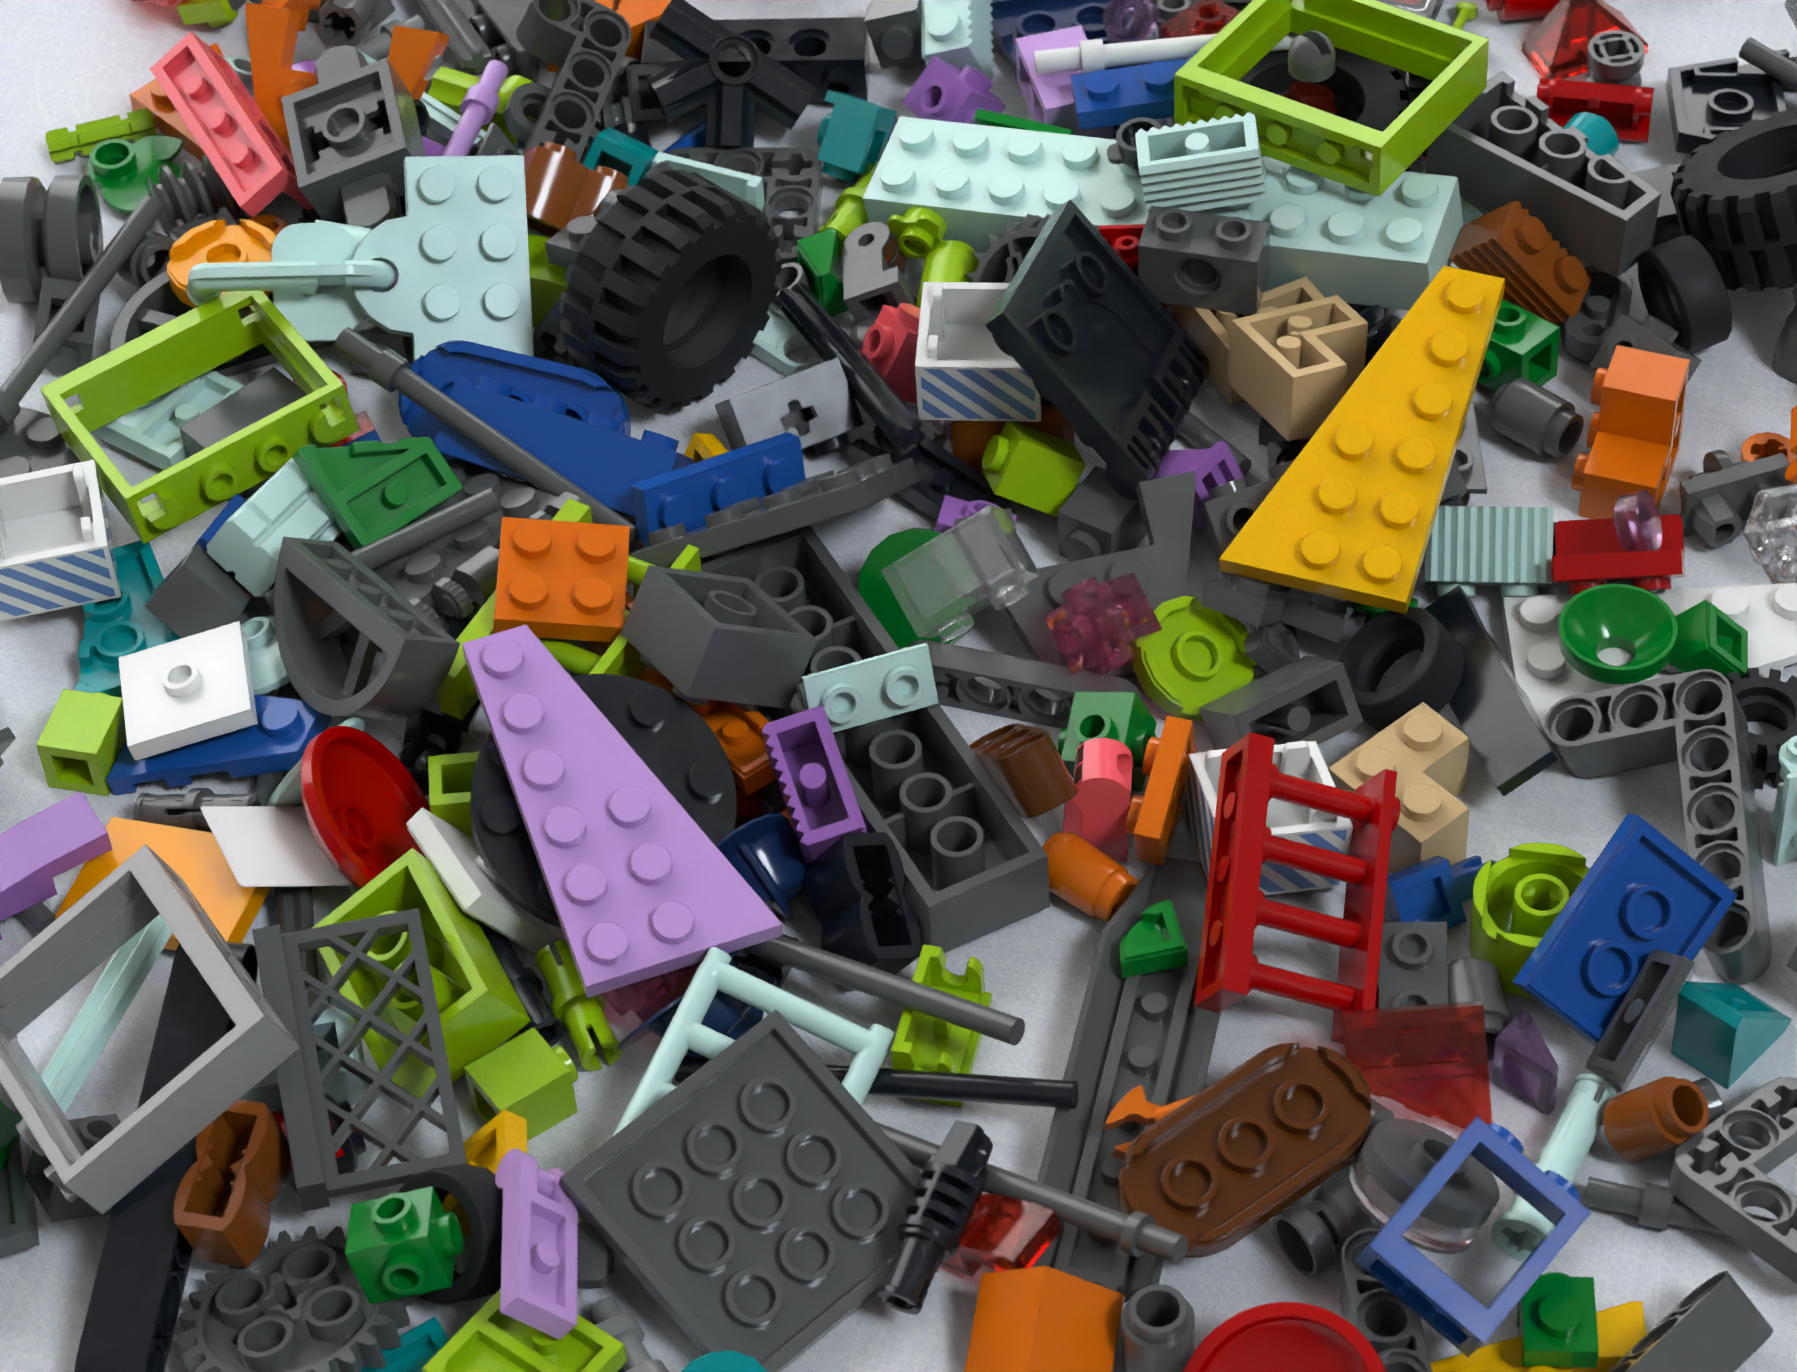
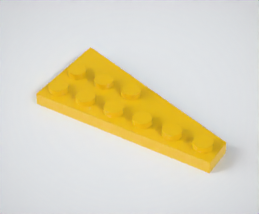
[1219,266,1505,614]

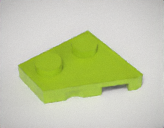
[422,1288,627,1372]

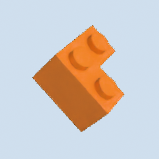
[1571,345,1690,519]

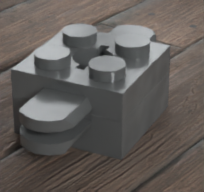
[281,45,426,230]

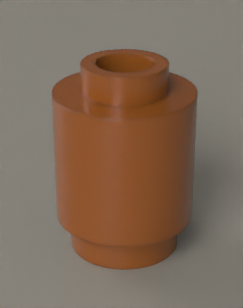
[1603,1076,1709,1163]

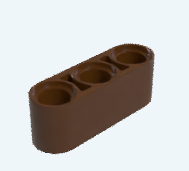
[969,723,1078,818]

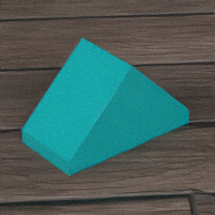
[1671,981,1792,1090]

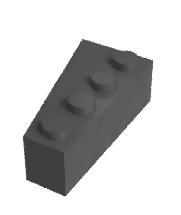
[1425,70,1661,278]

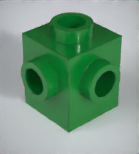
[1477,299,1560,391]
[1058,692,1157,792]
[345,1186,463,1305]

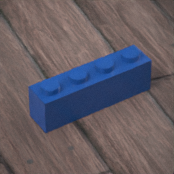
[434,376,694,518]

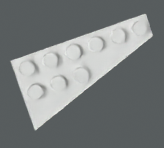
[1502,583,1797,739]

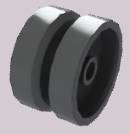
[0,175,104,304]

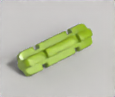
[45,108,157,163]

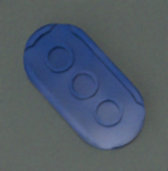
[398,340,631,476]

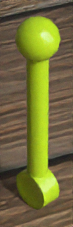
[1452,2,1477,30]

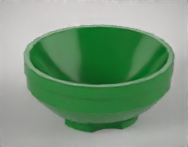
[1558,584,1678,685]

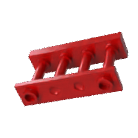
[1194,732,1401,1044]

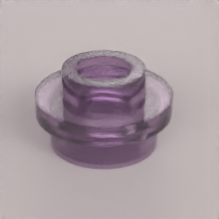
[1103,0,1158,43]

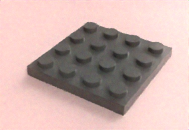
[558,1010,922,1372]

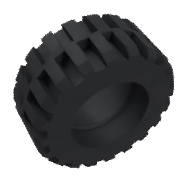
[1670,110,1797,292]
[559,170,781,410]

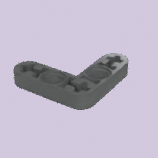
[666,147,823,265]
[1668,1077,1797,1284]

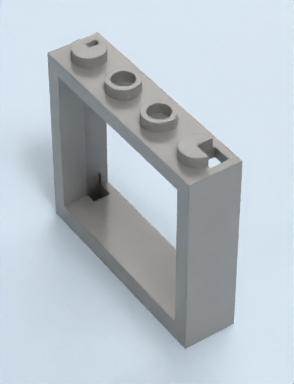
[0,844,300,1215]

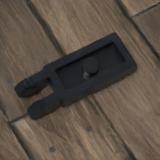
[846,425,1008,520]

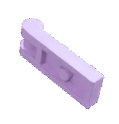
[495,1148,578,1340]

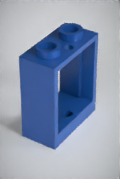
[1355,1116,1591,1357]

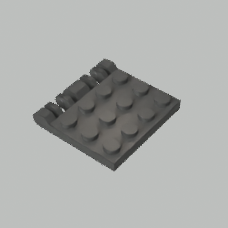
[270,458,595,653]

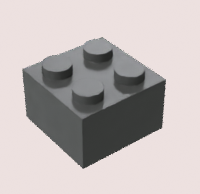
[621,565,818,711]

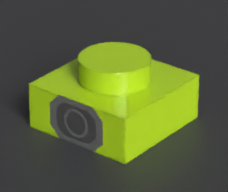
[176,0,247,27]

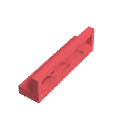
[150,32,313,218]

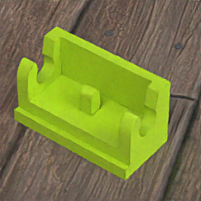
[891,944,992,1107]

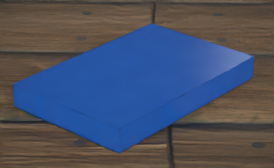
[1513,813,1737,1047]

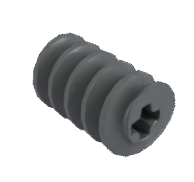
[146,154,274,238]

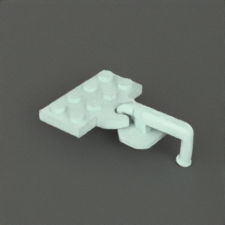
[187,155,534,362]

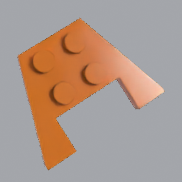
[245,2,449,157]

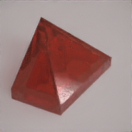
[1522,0,1648,80]

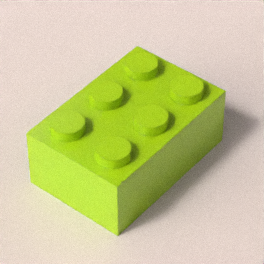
[312,848,531,1099]

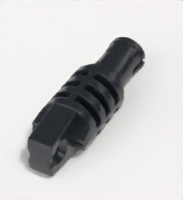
[877,1120,993,1315]

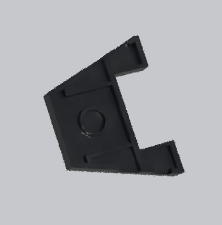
[1666,49,1797,154]

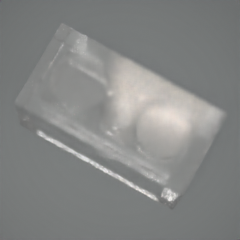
[881,505,1040,642]

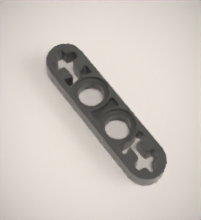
[906,640,1143,729]

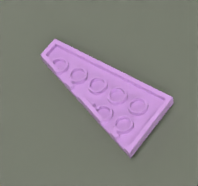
[462,624,783,998]

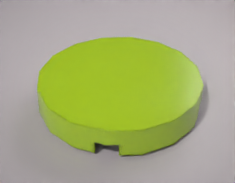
[1132,596,1257,722]

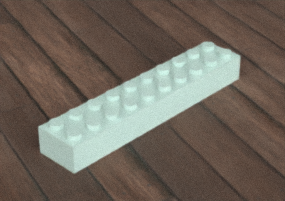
[863,116,1464,310]

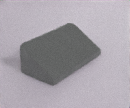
[1586,949,1695,1091]

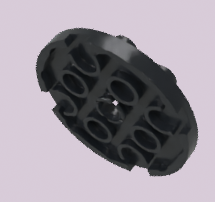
[469,674,737,928]

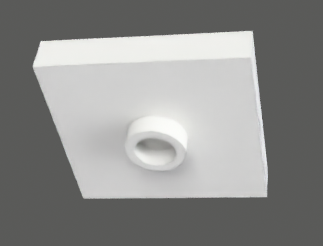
[118,621,258,761]
[406,808,556,953]

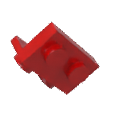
[1552,514,1686,595]

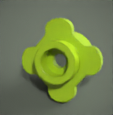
[886,207,947,260]

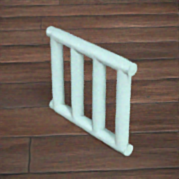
[613,947,894,1136]

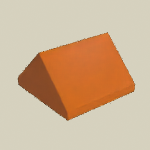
[964,1266,1125,1372]

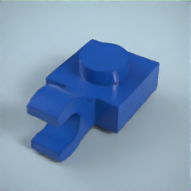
[1385,855,1496,929]

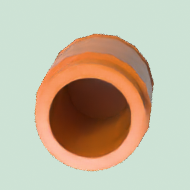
[1042,832,1139,923]

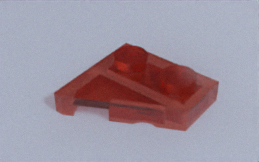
[1342,1001,1492,1129]

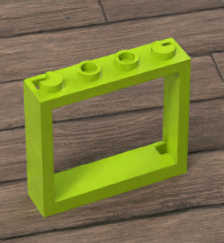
[1174,0,1489,197]
[40,291,360,544]

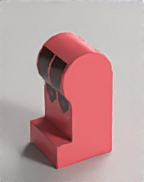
[1063,738,1133,861]

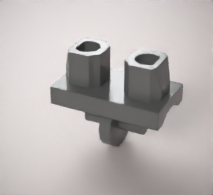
[1679,449,1795,548]

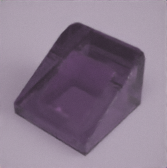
[1492,1010,1559,1116]

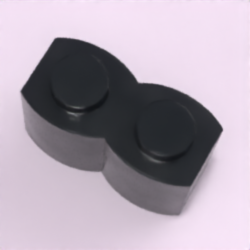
[805,832,921,990]

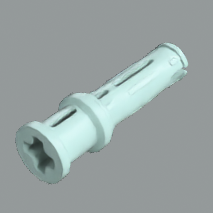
[1491,1073,1616,1262]

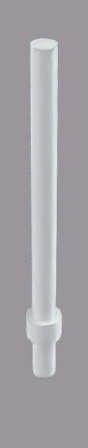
[1034,32,1302,74]

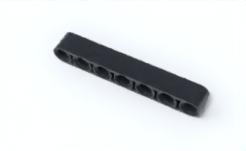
[74,941,258,1372]

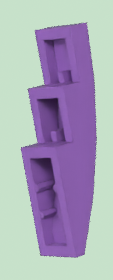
[0,791,113,940]

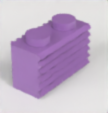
[762,706,867,865]

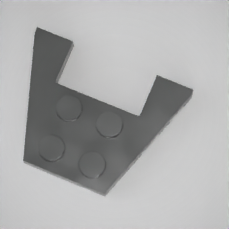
[953,471,1196,694]

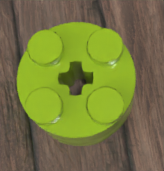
[1469,842,1589,999]

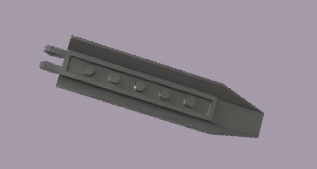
[1016,857,1221,1303]

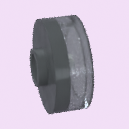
[1347,1118,1500,1254]

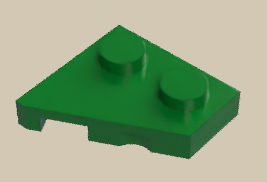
[292,437,464,550]

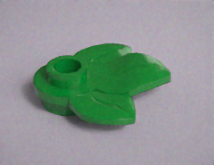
[87,135,183,215]

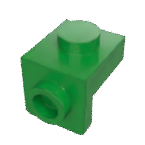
[1516,1272,1599,1368]

